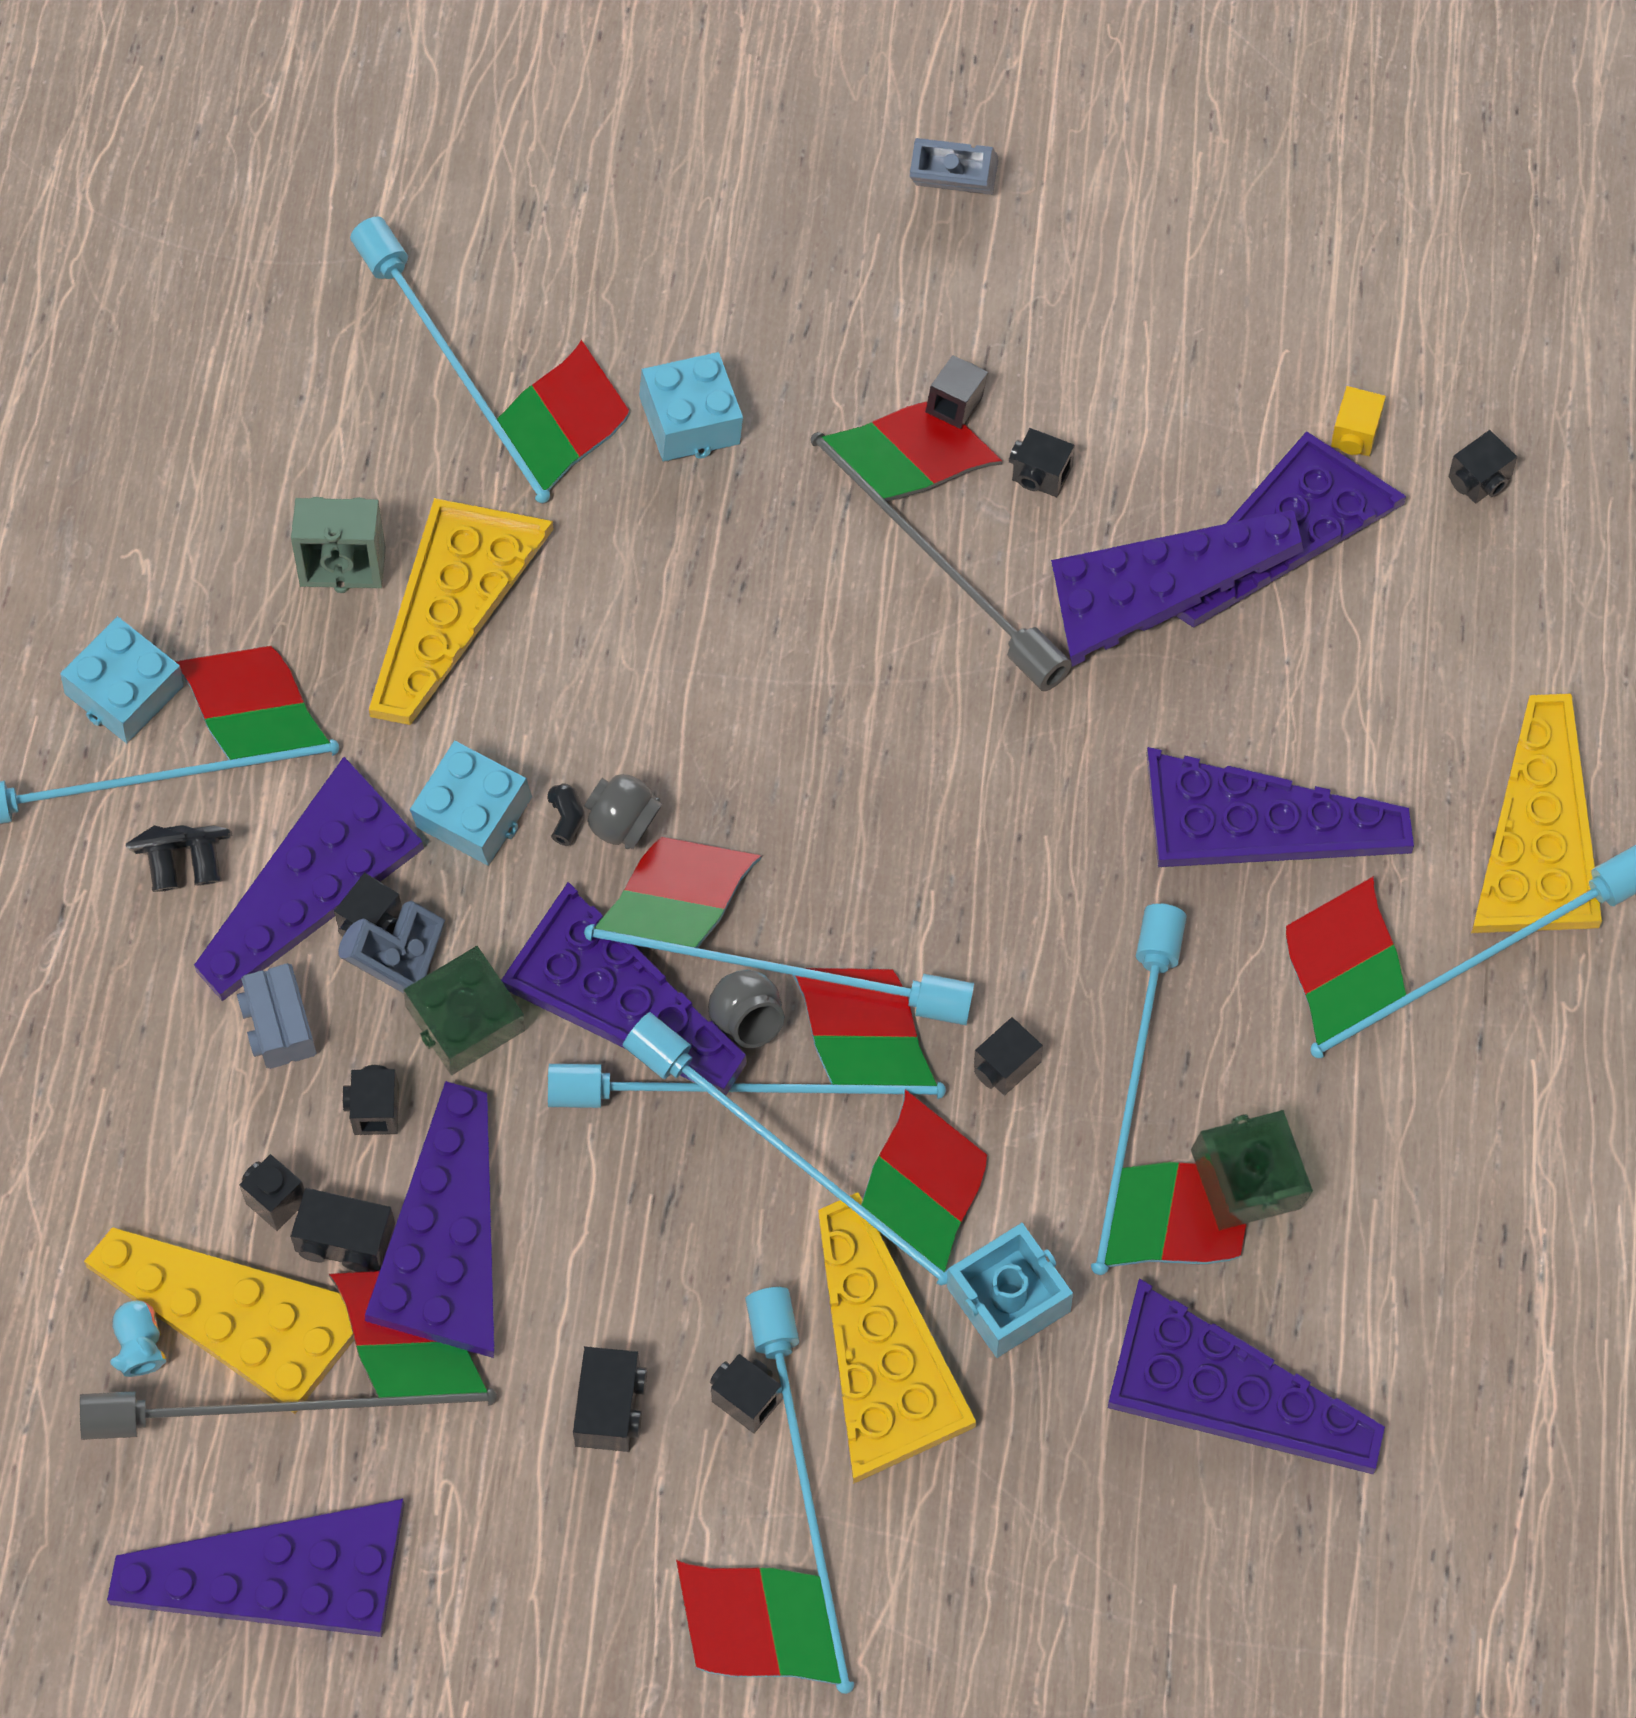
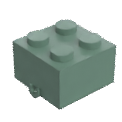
[291,497,386,593]

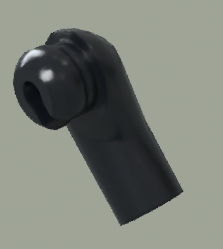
[547,783,585,846]

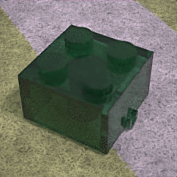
[403,945,525,1076]
[1191,1110,1313,1230]

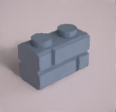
[910,138,999,195]
[237,963,317,1069]

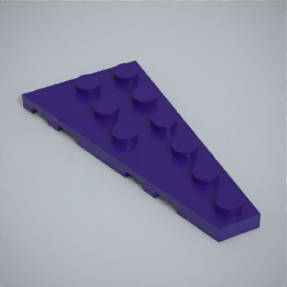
[1175,431,1406,628]
[1051,510,1303,667]
[1146,747,1414,867]
[194,757,424,1001]
[501,882,747,1096]
[365,1081,494,1358]
[1107,1278,1385,1475]
[107,1499,405,1637]

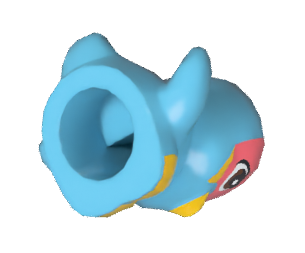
[110,1300,166,1377]

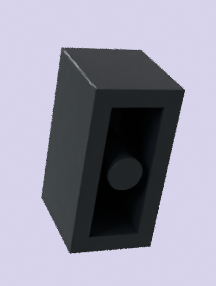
[290,1188,395,1272]
[573,1346,647,1452]

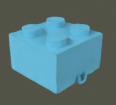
[639,352,743,461]
[60,616,183,744]
[410,740,532,866]
[947,1223,1073,1358]

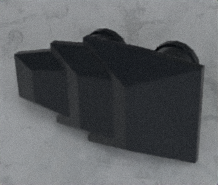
[126,825,233,892]

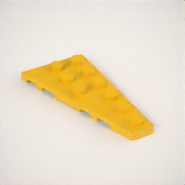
[369,498,554,725]
[1471,694,1602,933]
[818,1192,976,1484]
[84,1227,354,1414]

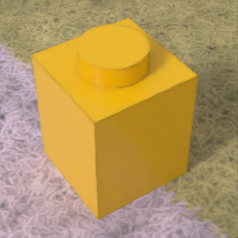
[1331,386,1386,457]

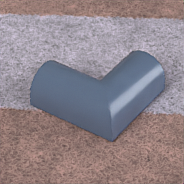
[338,901,445,997]

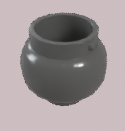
[584,774,662,850]
[708,969,785,1048]

